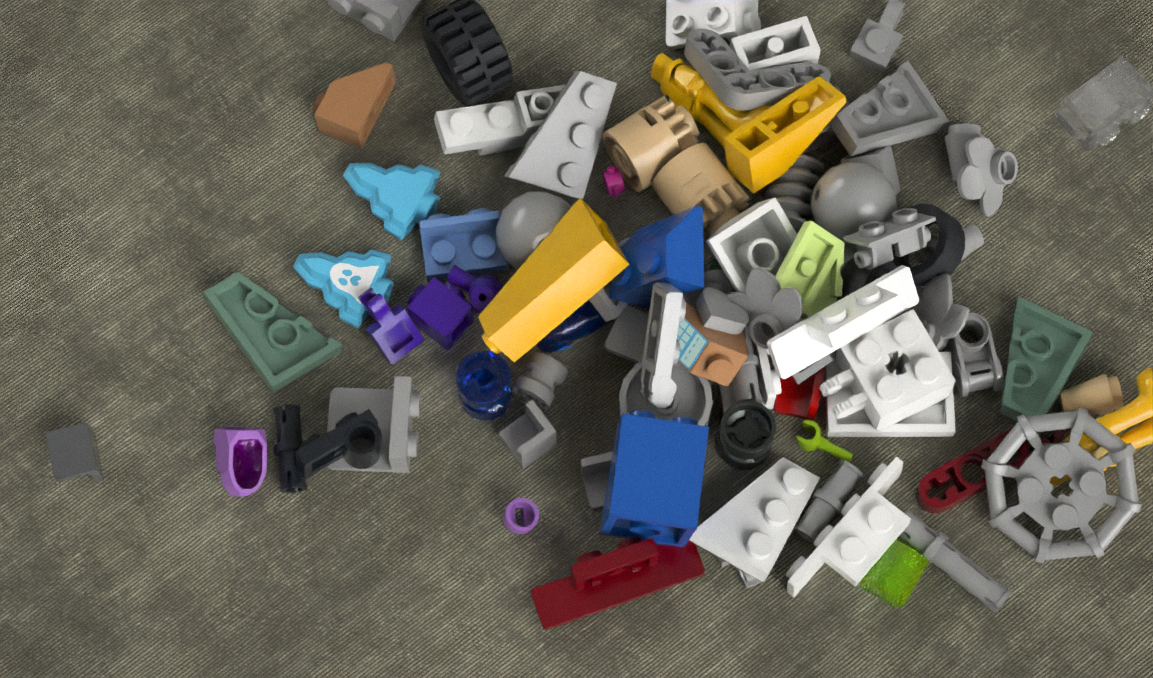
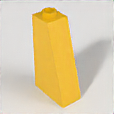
[478,198,630,363]

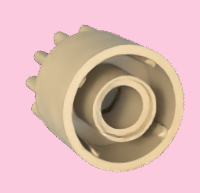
[602,96,699,192]
[651,143,750,241]

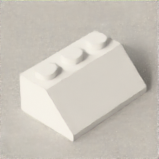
[706,197,804,328]

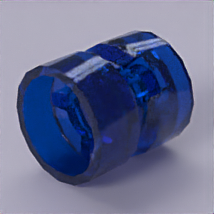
[456,351,513,421]

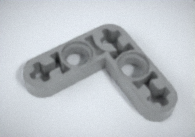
[684,29,831,111]

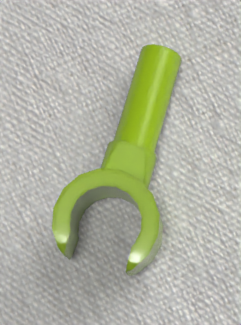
[796,420,853,462]

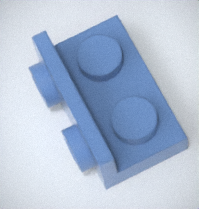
[419,208,508,281]

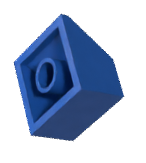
[609,206,704,308]

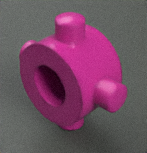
[602,166,625,197]

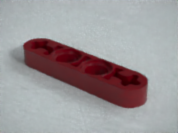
[916,413,1064,514]

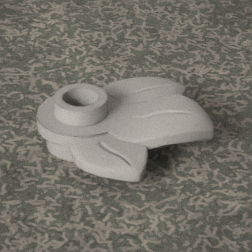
[957,137,1018,217]
[726,267,802,349]
[905,273,969,352]

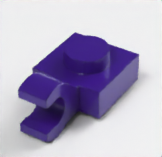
[358,287,424,365]

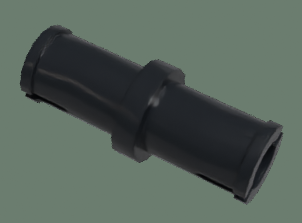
[273,404,308,493]

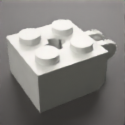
[819,309,956,431]

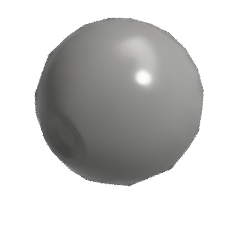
[811,162,897,246]
[496,191,571,270]

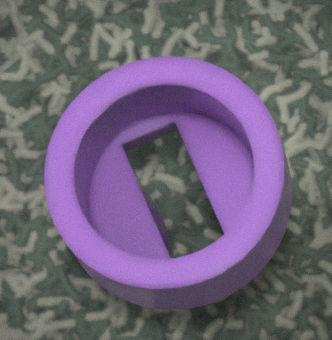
[503,498,539,535]

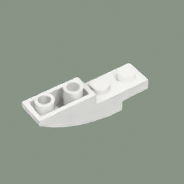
[434,84,566,156]

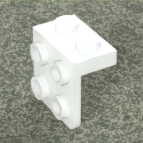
[666,0,761,50]

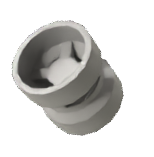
[512,352,568,409]

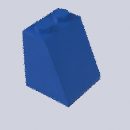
[599,410,709,548]

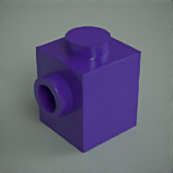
[407,277,474,351]

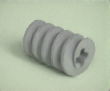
[764,154,825,233]

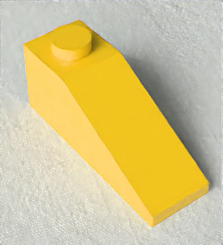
[723,76,846,193]

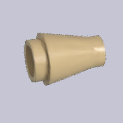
[1059,373,1123,414]

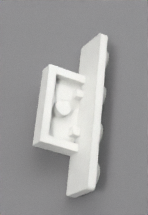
[767,265,919,379]
[786,457,911,598]

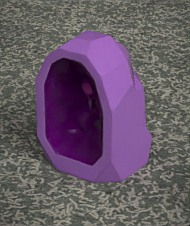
[213,426,267,497]

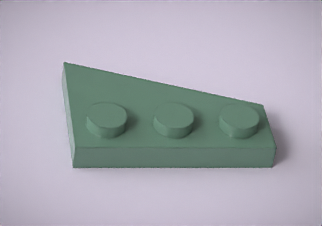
[203,271,343,394]
[1000,296,1093,422]

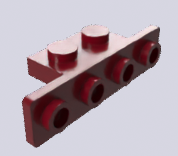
[531,536,705,630]

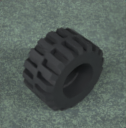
[422,0,513,107]

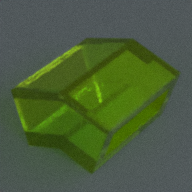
[860,540,930,607]

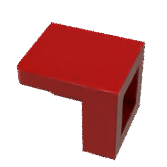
[774,365,827,421]

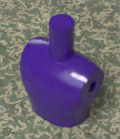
[446,265,504,315]

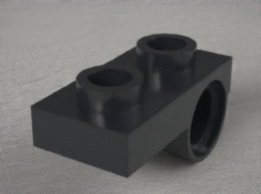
[296,409,382,479]

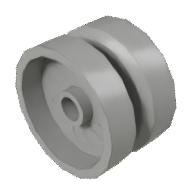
[619,361,713,427]

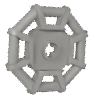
[981,407,1142,564]

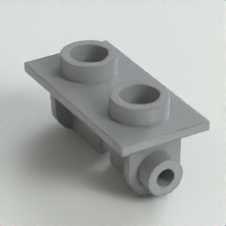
[843,208,936,270]

